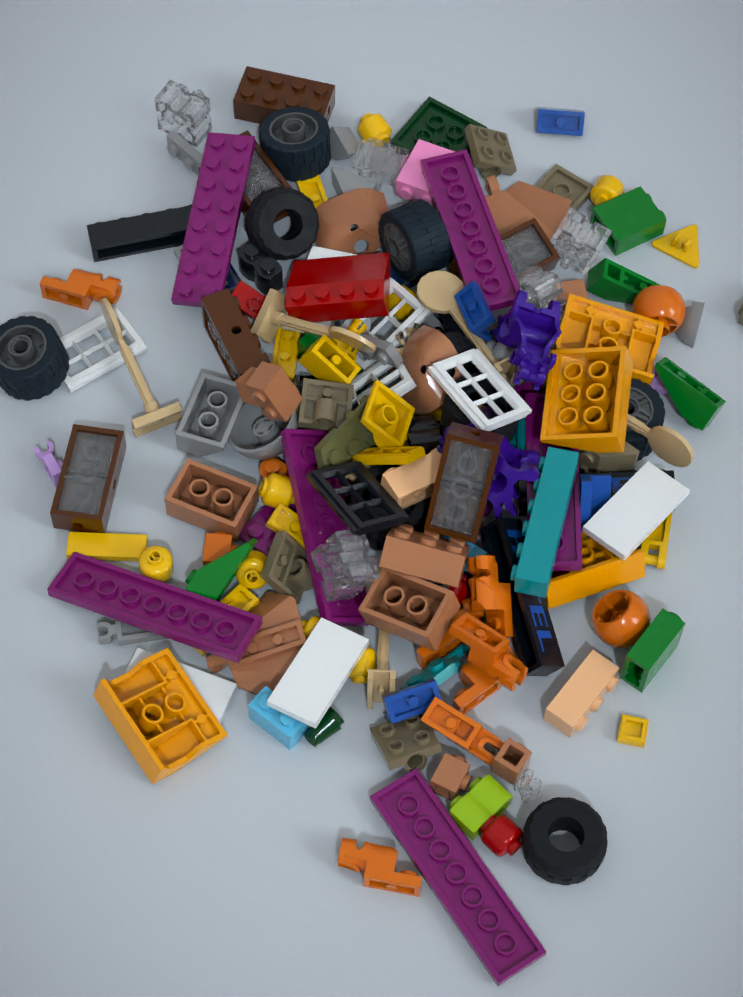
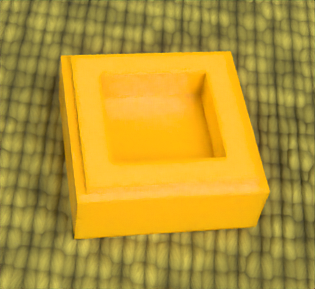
[617,714,649,748]

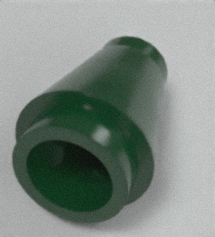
[304,707,344,747]

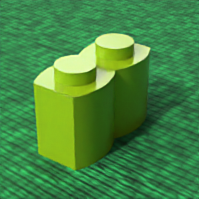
[449,774,513,841]

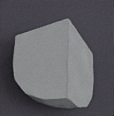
[329,126,358,160]
[675,302,705,348]

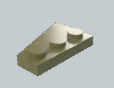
[314,395,377,469]

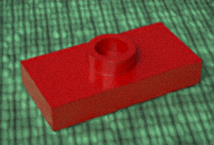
[232,280,266,321]

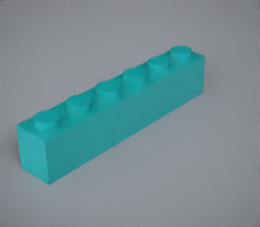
[510,447,579,598]

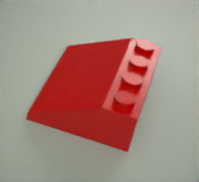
[285,252,391,322]

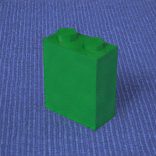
[590,186,667,256]
[620,608,685,693]

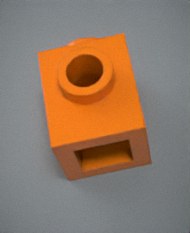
[203,532,238,566]

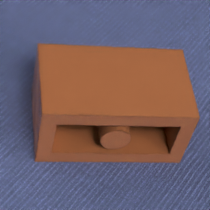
[245,361,303,422]

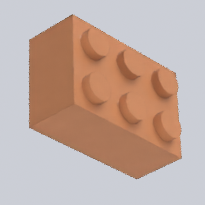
[164,458,259,543]
[379,524,471,588]
[358,567,461,652]

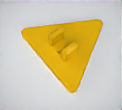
[652,224,699,269]

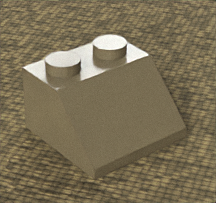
[578,441,640,473]

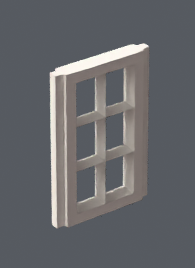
[340,278,431,371]
[60,307,148,393]
[427,349,532,432]
[350,361,417,409]

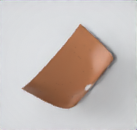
[315,188,389,255]
[400,325,464,417]

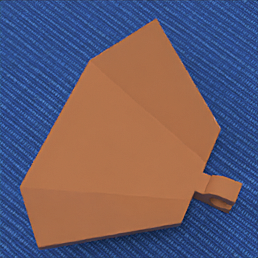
[484,175,572,241]
[205,591,307,695]

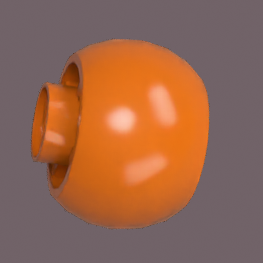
[632,285,686,337]
[591,590,651,648]

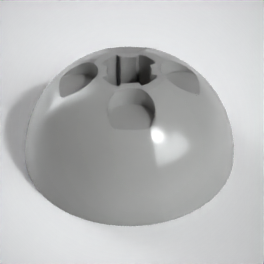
[228,402,298,460]

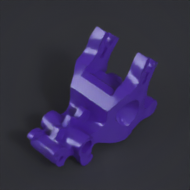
[490,289,562,391]
[437,422,540,519]

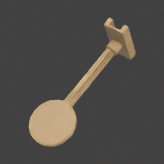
[417,271,517,387]
[251,288,377,353]
[100,297,183,438]
[627,414,694,468]
[363,566,396,709]

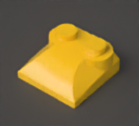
[360,380,415,448]

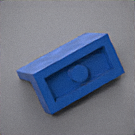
[536,107,585,136]
[454,280,495,342]
[579,474,612,532]
[382,679,441,724]

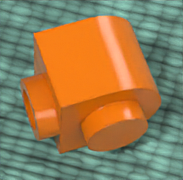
[259,458,289,482]

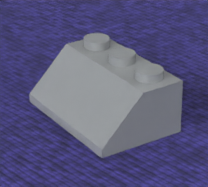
[175,372,244,457]

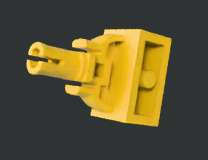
[298,319,367,384]

